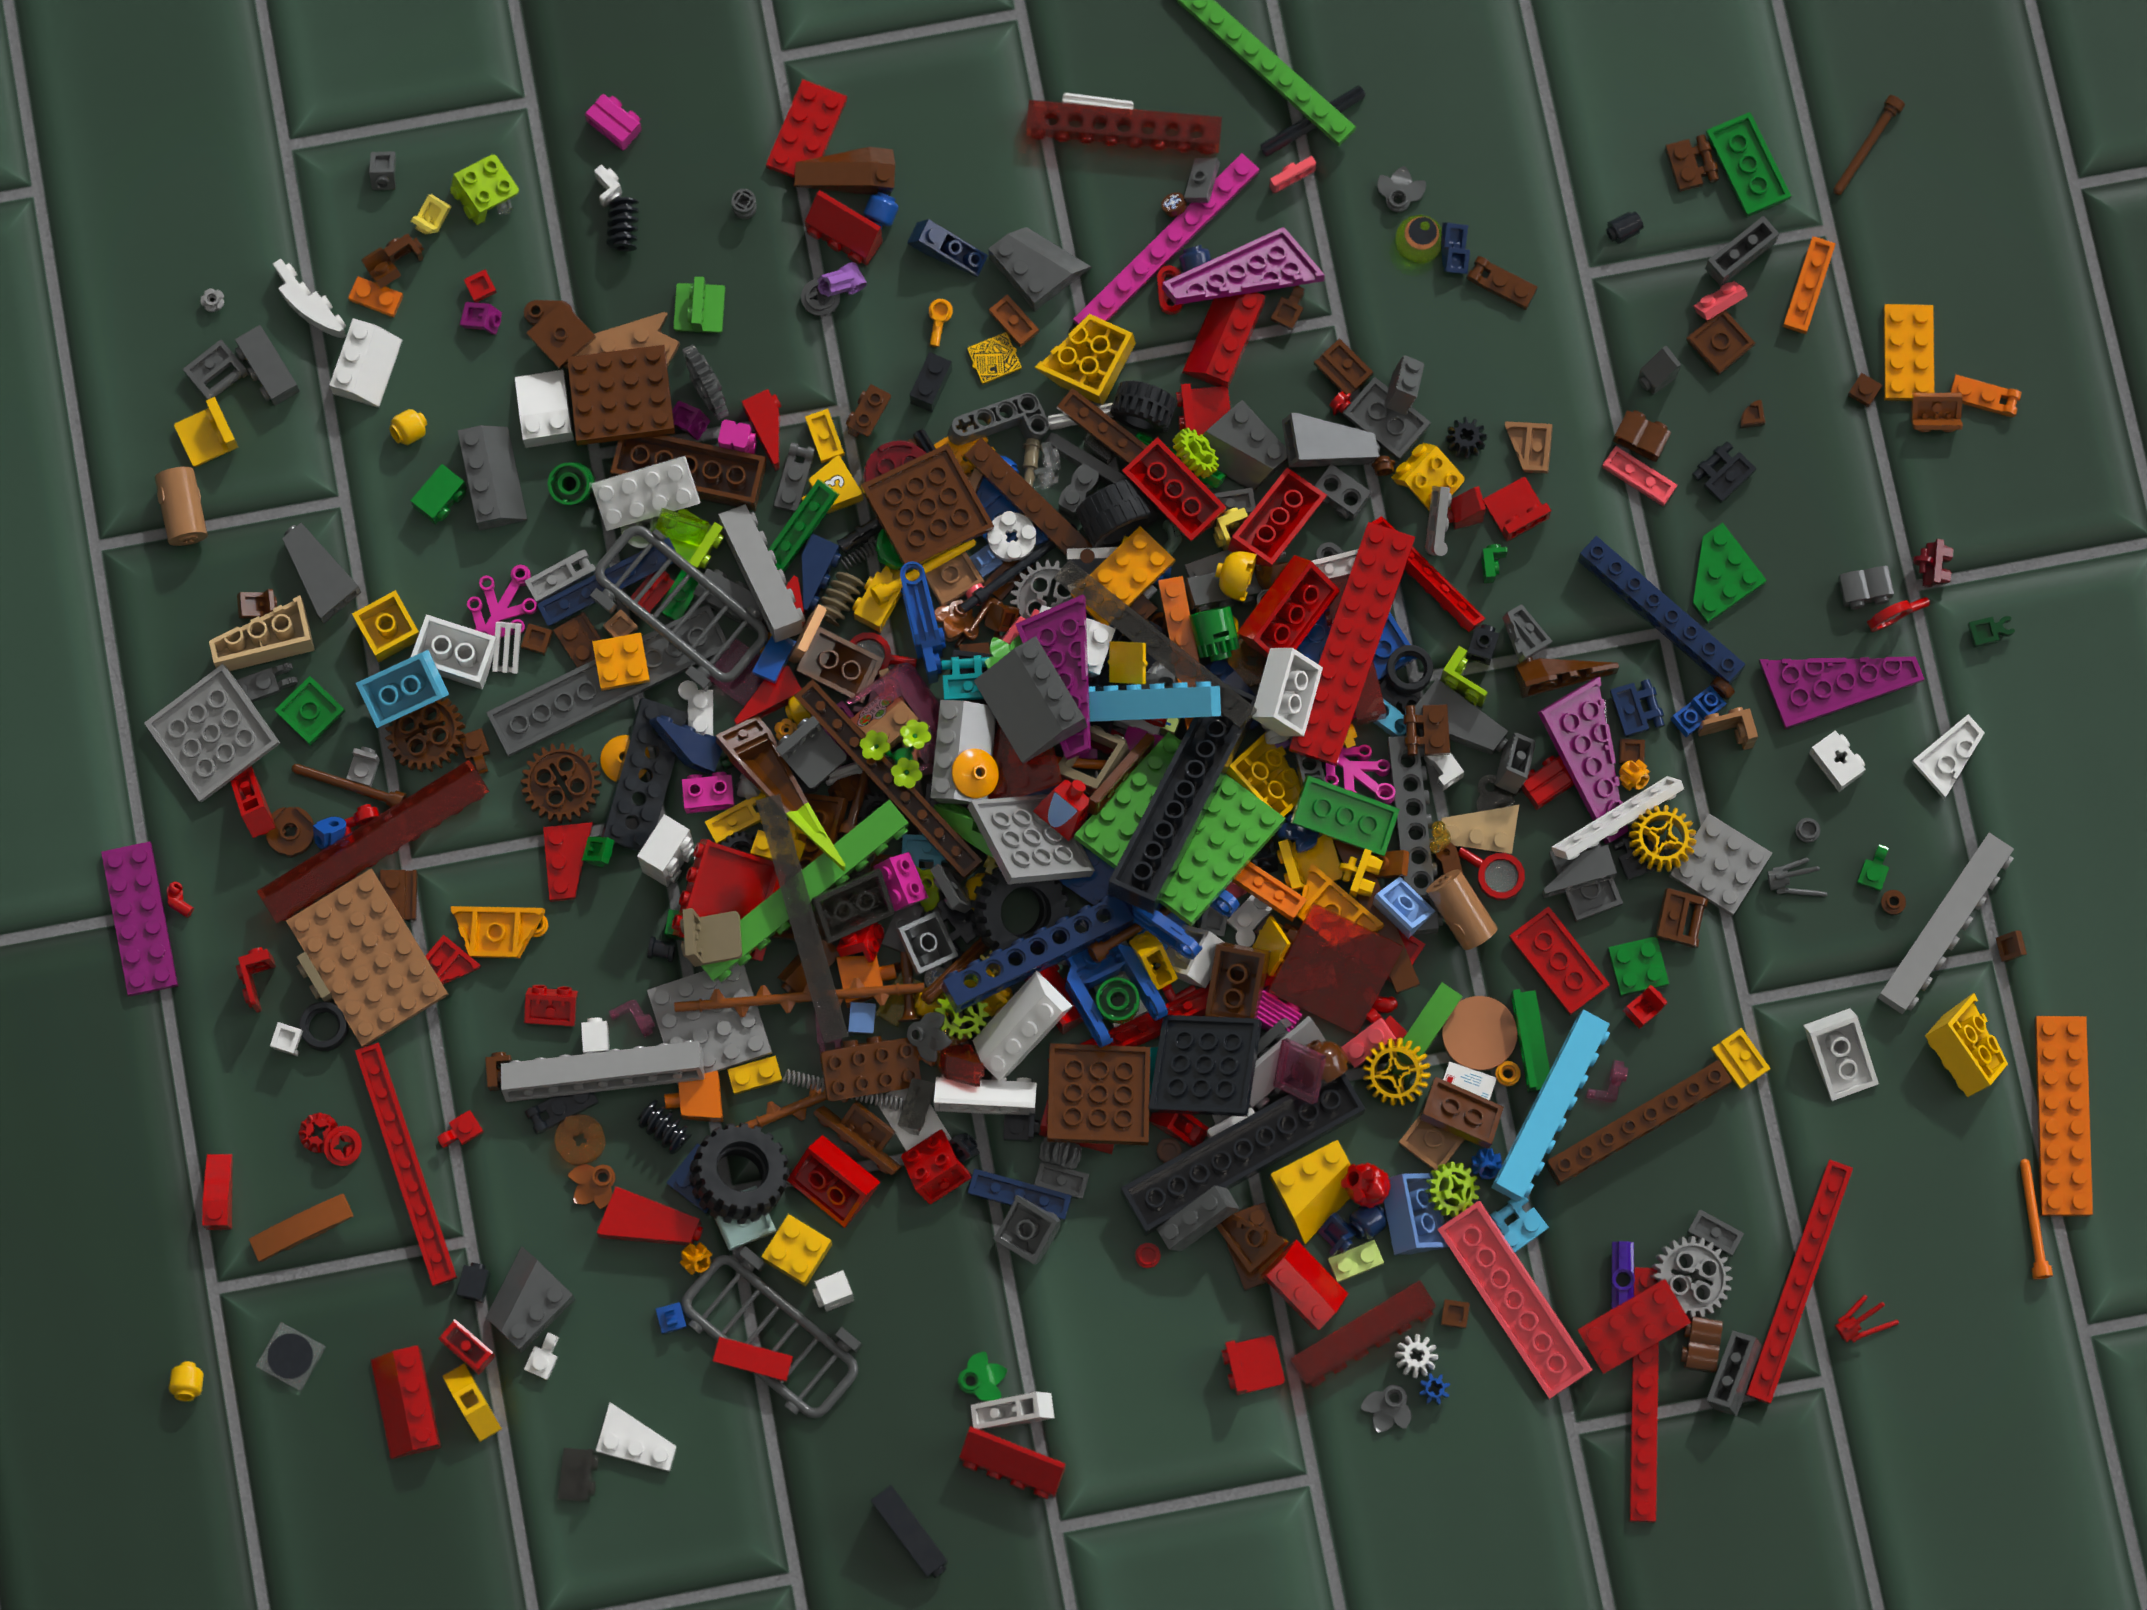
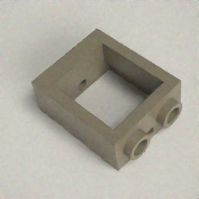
[1054,725,1130,796]

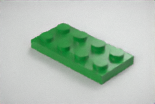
[1706,112,1791,218]
[1291,775,1400,856]

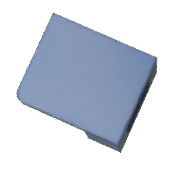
[848,1002,877,1036]

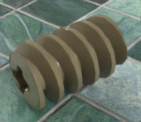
[815,572,865,627]

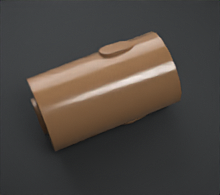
[155,467,208,546]
[1426,869,1498,950]

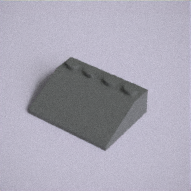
[974,636,1088,764]

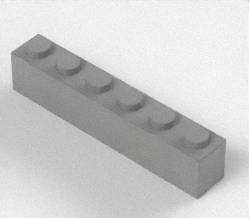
[718,504,805,643]

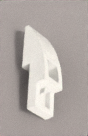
[273,259,346,339]

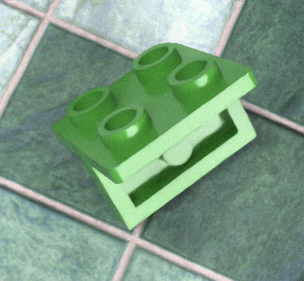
[674,276,725,333]

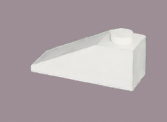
[971,1392,1054,1430]

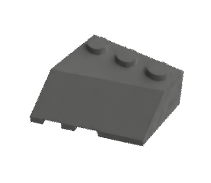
[988,227,1091,312]
[1203,400,1288,491]
[486,1247,575,1353]

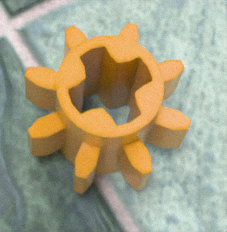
[1619,759,1650,791]
[680,1242,712,1275]

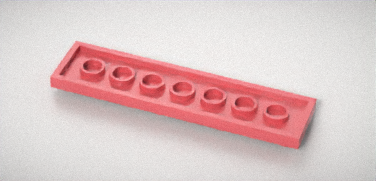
[1437,1201,1592,1399]

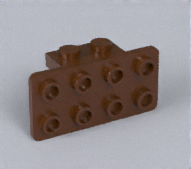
[820,1036,922,1101]

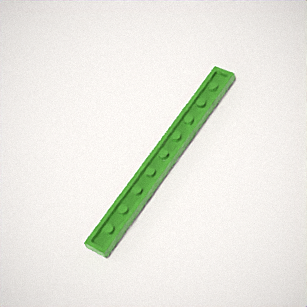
[1176,0,1356,146]

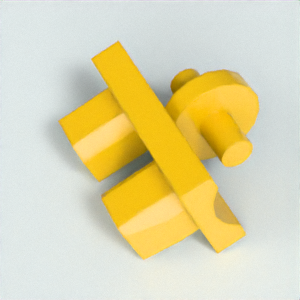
[1339,849,1383,898]

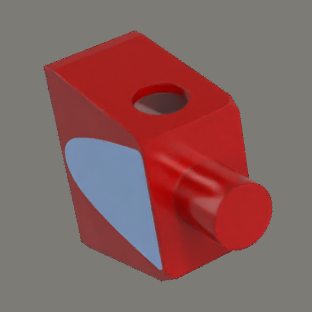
[1033,780,1089,841]

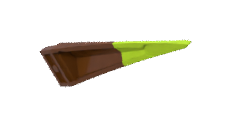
[716,715,845,871]

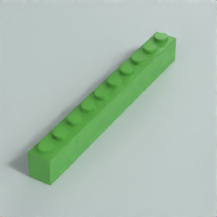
[701,799,909,982]

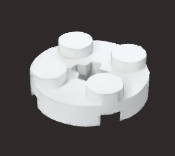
[987,511,1036,562]

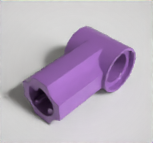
[818,262,867,297]

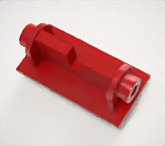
[631,571,674,613]

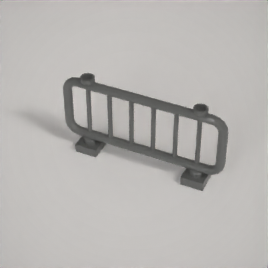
[590,526,768,691]
[682,1246,863,1418]

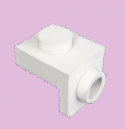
[594,164,622,207]

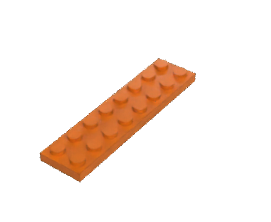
[2035,1016,2093,1216]

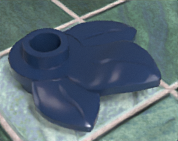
[1277,812,1322,853]

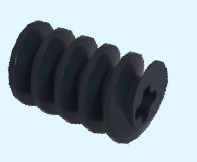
[606,197,639,251]
[637,1100,692,1155]

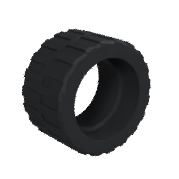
[1075,478,1159,548]

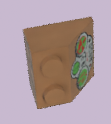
[850,687,919,756]

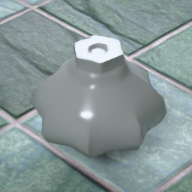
[736,774,761,800]

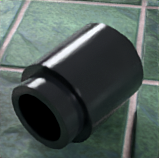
[1606,211,1644,244]

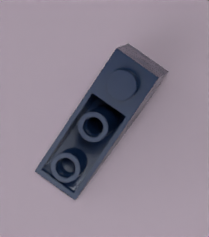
[907,219,988,277]
[802,533,842,616]
[649,715,722,775]

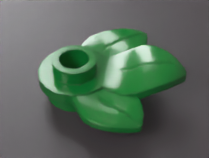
[958,1352,1007,1402]

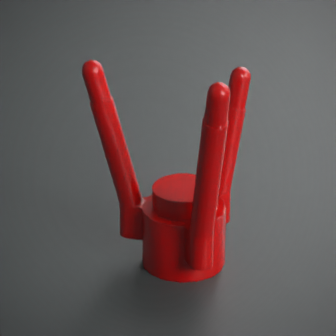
[1835,1295,1899,1343]

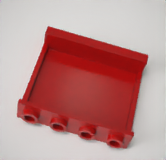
[672,839,790,961]

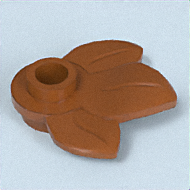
[934,600,979,641]
[568,1164,616,1209]

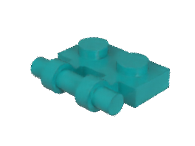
[942,655,990,701]

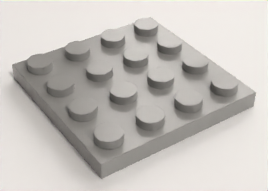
[144,664,280,802]
[968,794,1095,884]
[647,964,773,1085]

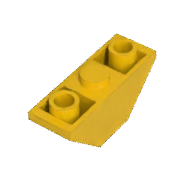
[443,1363,502,1442]

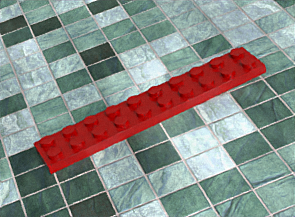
[1289,522,1415,766]

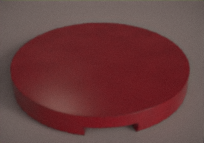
[863,441,926,483]

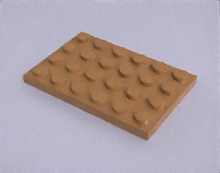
[286,868,449,1047]

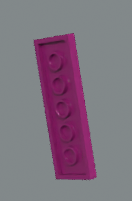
[101,841,178,997]

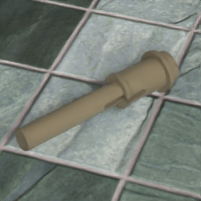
[1020,438,1042,515]

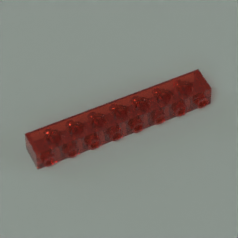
[1026,100,1222,155]

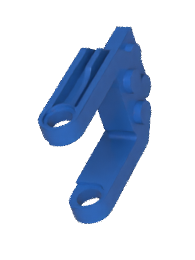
[900,561,946,684]
[1131,890,1239,960]
[1061,931,1168,1048]

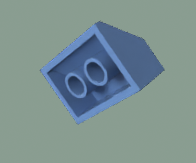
[1384,1173,1449,1255]

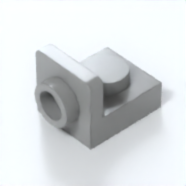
[346,747,380,787]

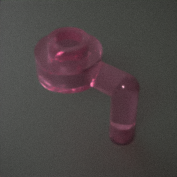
[609,1000,655,1037]
[1587,1060,1628,1102]

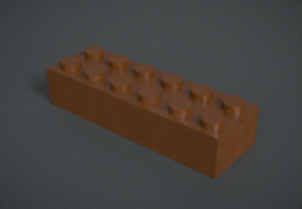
[610,435,767,511]

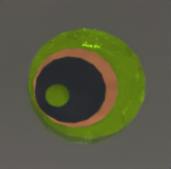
[1395,215,1442,264]

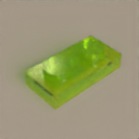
[654,508,709,546]

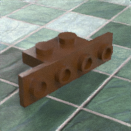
[813,1101,902,1175]

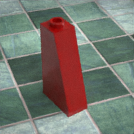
[597,1186,704,1246]

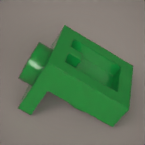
[1481,544,1508,583]
[582,837,615,867]

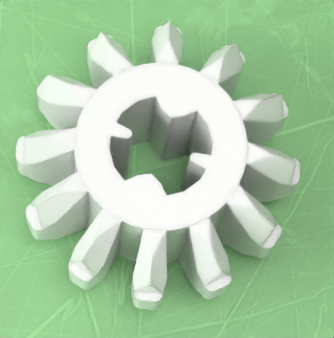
[1395,1334,1438,1378]

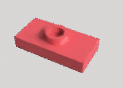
[1269,156,1316,193]

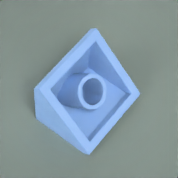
[1373,877,1435,939]

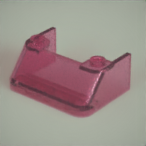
[846,663,940,772]

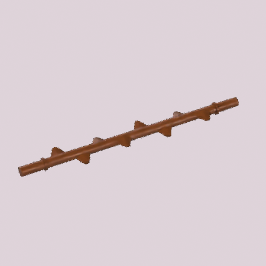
[674,978,925,1017]
[736,1034,968,1129]

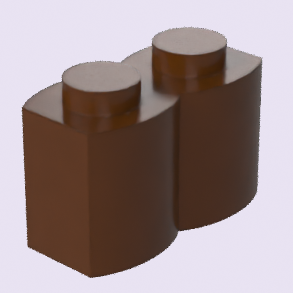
[1613,410,1671,462]
[1680,1317,1723,1373]

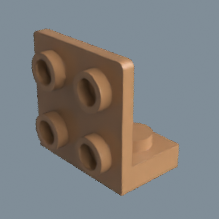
[1697,707,1758,750]

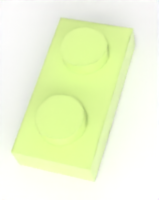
[1328,1240,1384,1283]

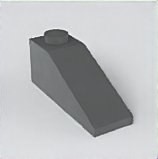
[1542,844,1617,899]

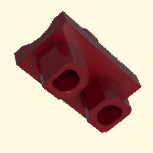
[1913,539,1953,588]

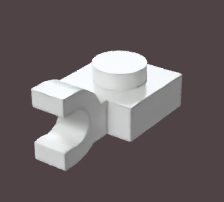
[524,1333,559,1380]

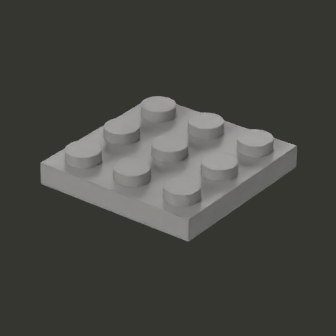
[1669,814,1772,916]

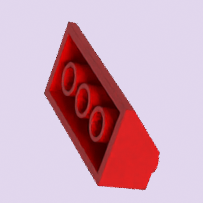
[1182,292,1265,388]
[1122,437,1226,541]
[1228,468,1327,567]
[1237,555,1340,658]
[371,1345,441,1459]
[959,1426,1065,1499]

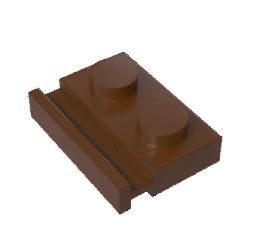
[1314,338,1373,395]
[553,611,602,668]
[380,870,418,921]

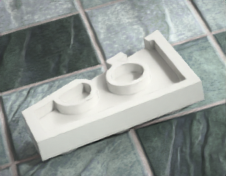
[1911,714,1985,799]
[596,1403,677,1472]

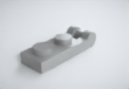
[1425,486,1452,556]
[525,550,595,604]

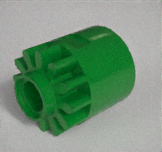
[548,462,596,505]
[1189,606,1240,662]
[1096,977,1140,1025]

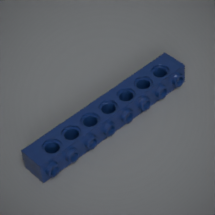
[1578,536,1745,684]
[941,895,1134,1013]

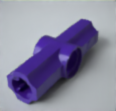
[1611,1241,1635,1309]

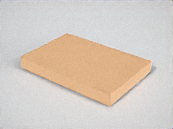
[788,604,827,664]

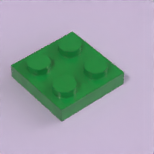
[275,676,346,746]
[1608,937,1669,997]

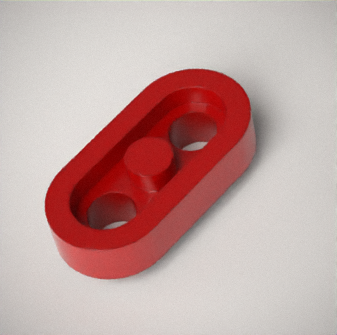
[1157,266,1183,315]

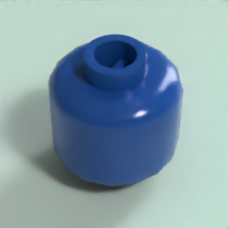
[863,192,899,229]

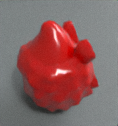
[1341,1162,1391,1209]

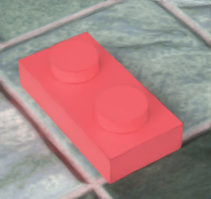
[1693,281,1748,321]
[1341,1018,1396,1068]

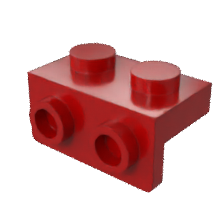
[837,916,885,963]

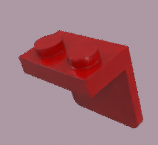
[1176,383,1230,435]
[236,947,276,1012]
[1221,1335,1285,1396]

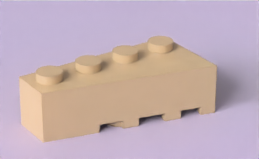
[209,595,315,671]

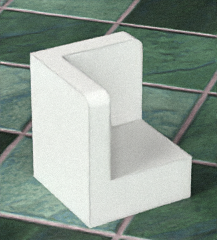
[270,1022,303,1057]

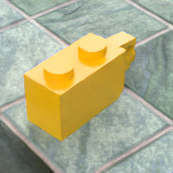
[852,566,902,633]

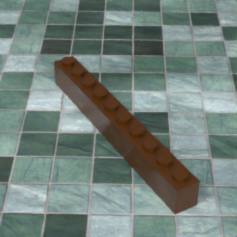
[794,679,983,880]

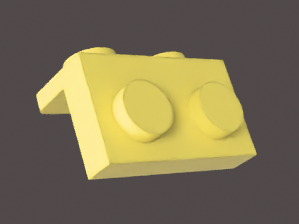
[1213,507,1248,551]

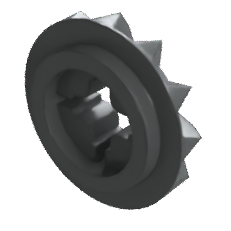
[801,278,840,316]

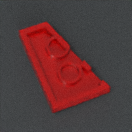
[543,822,593,902]

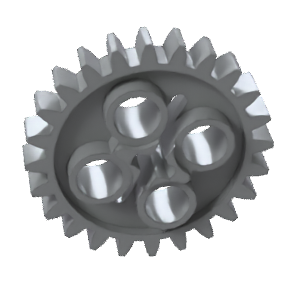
[1010,560,1073,619]
[1650,1236,1733,1319]

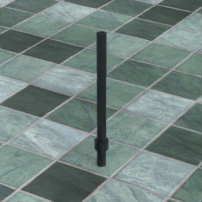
[958,524,1077,614]

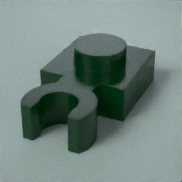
[1968,616,2015,648]

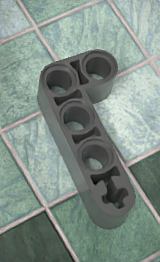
[947,393,1049,445]

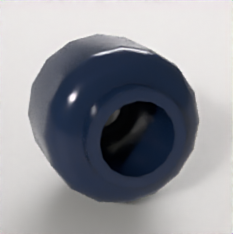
[1179,245,1212,273]
[1348,1205,1386,1240]

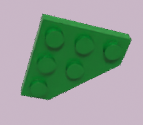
[1692,523,1767,624]

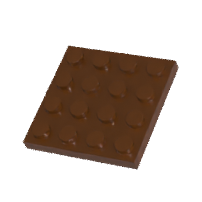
[567,345,675,446]
[861,444,994,565]
[1047,1043,1150,1146]

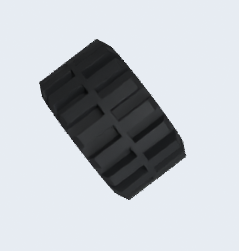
[1110,381,1177,433]

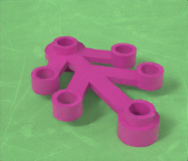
[467,565,538,638]
[1325,745,1395,805]

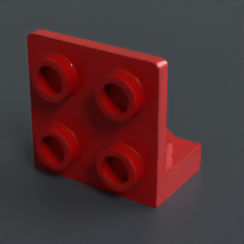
[1483,477,1552,541]
[901,1129,971,1205]

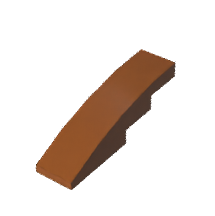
[249,1194,354,1262]

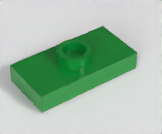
[660,570,698,621]

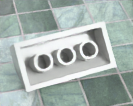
[972,971,1072,1081]
[934,1074,1037,1115]

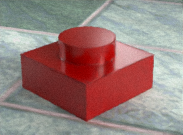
[464,269,497,303]

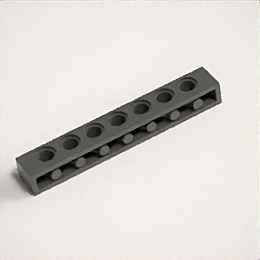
[1387,735,1443,936]

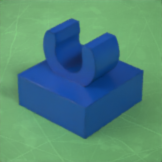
[656,1302,687,1334]

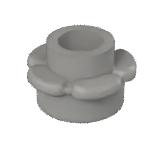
[200,288,224,312]

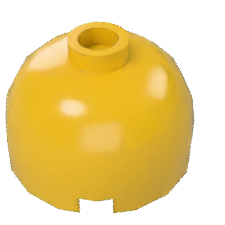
[1215,551,1257,602]

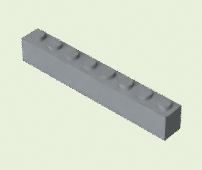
[1878,833,2014,1015]
[501,1040,704,1102]

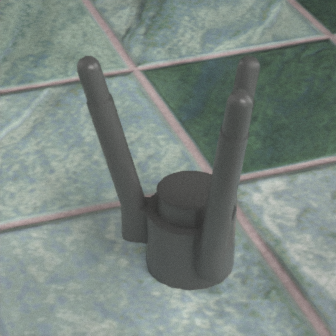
[1767,858,1828,897]

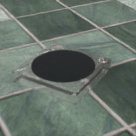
[256,1322,326,1391]

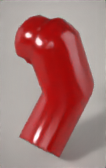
[167,882,194,918]
[1361,986,1398,1013]

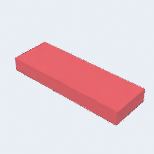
[1602,446,1677,507]

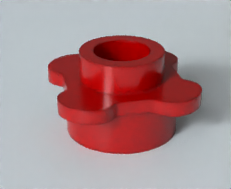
[1329,391,1351,415]

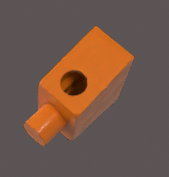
[836,956,897,1008]
[665,1071,723,1122]

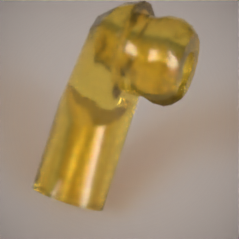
[1429,821,1451,853]

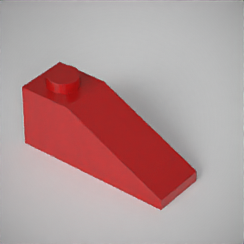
[742,389,782,471]
[734,665,801,726]
[231,766,276,838]
[202,1154,233,1230]

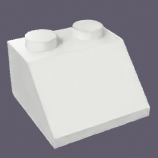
[1155,925,1224,988]

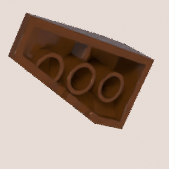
[794,147,895,196]
[1514,657,1619,698]

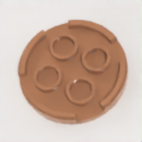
[1442,996,1517,1071]

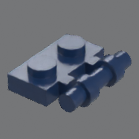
[1610,679,1665,738]

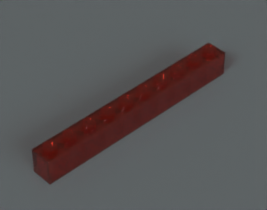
[257,760,490,923]

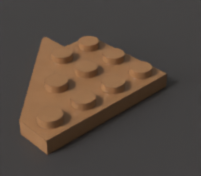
[563,312,680,369]

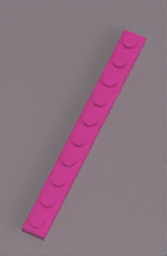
[1073,153,1259,325]

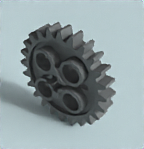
[682,344,729,420]

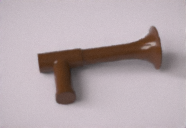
[894,952,921,1022]

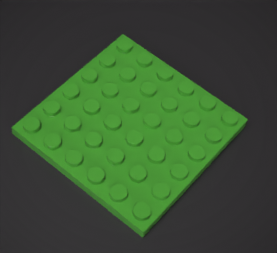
[1074,732,1286,926]

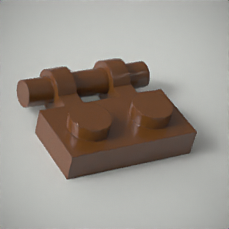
[1665,134,1719,192]
[1403,704,1450,756]

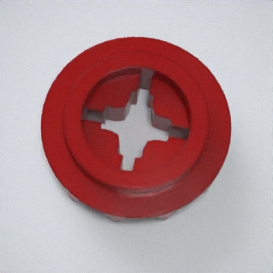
[299,1112,338,1153]
[322,1126,362,1166]

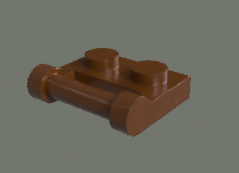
[1655,888,1708,948]

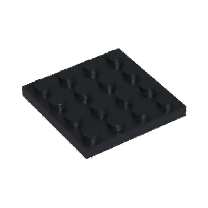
[1149,1015,1262,1117]

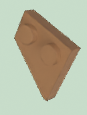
[1505,421,1553,474]

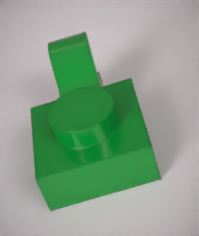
[1857,844,1889,892]

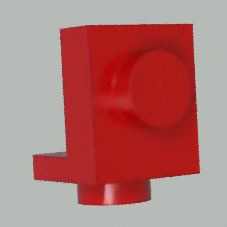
[1623,985,1667,1029]

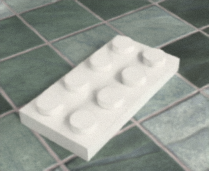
[591,456,700,531]

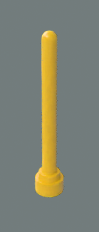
[870,539,976,605]

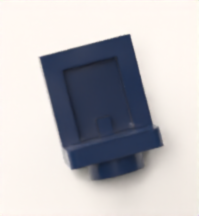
[1317,1212,1357,1256]

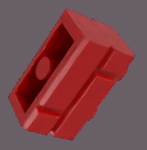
[1521,755,1574,810]
[438,1320,495,1375]

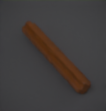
[921,937,990,1005]

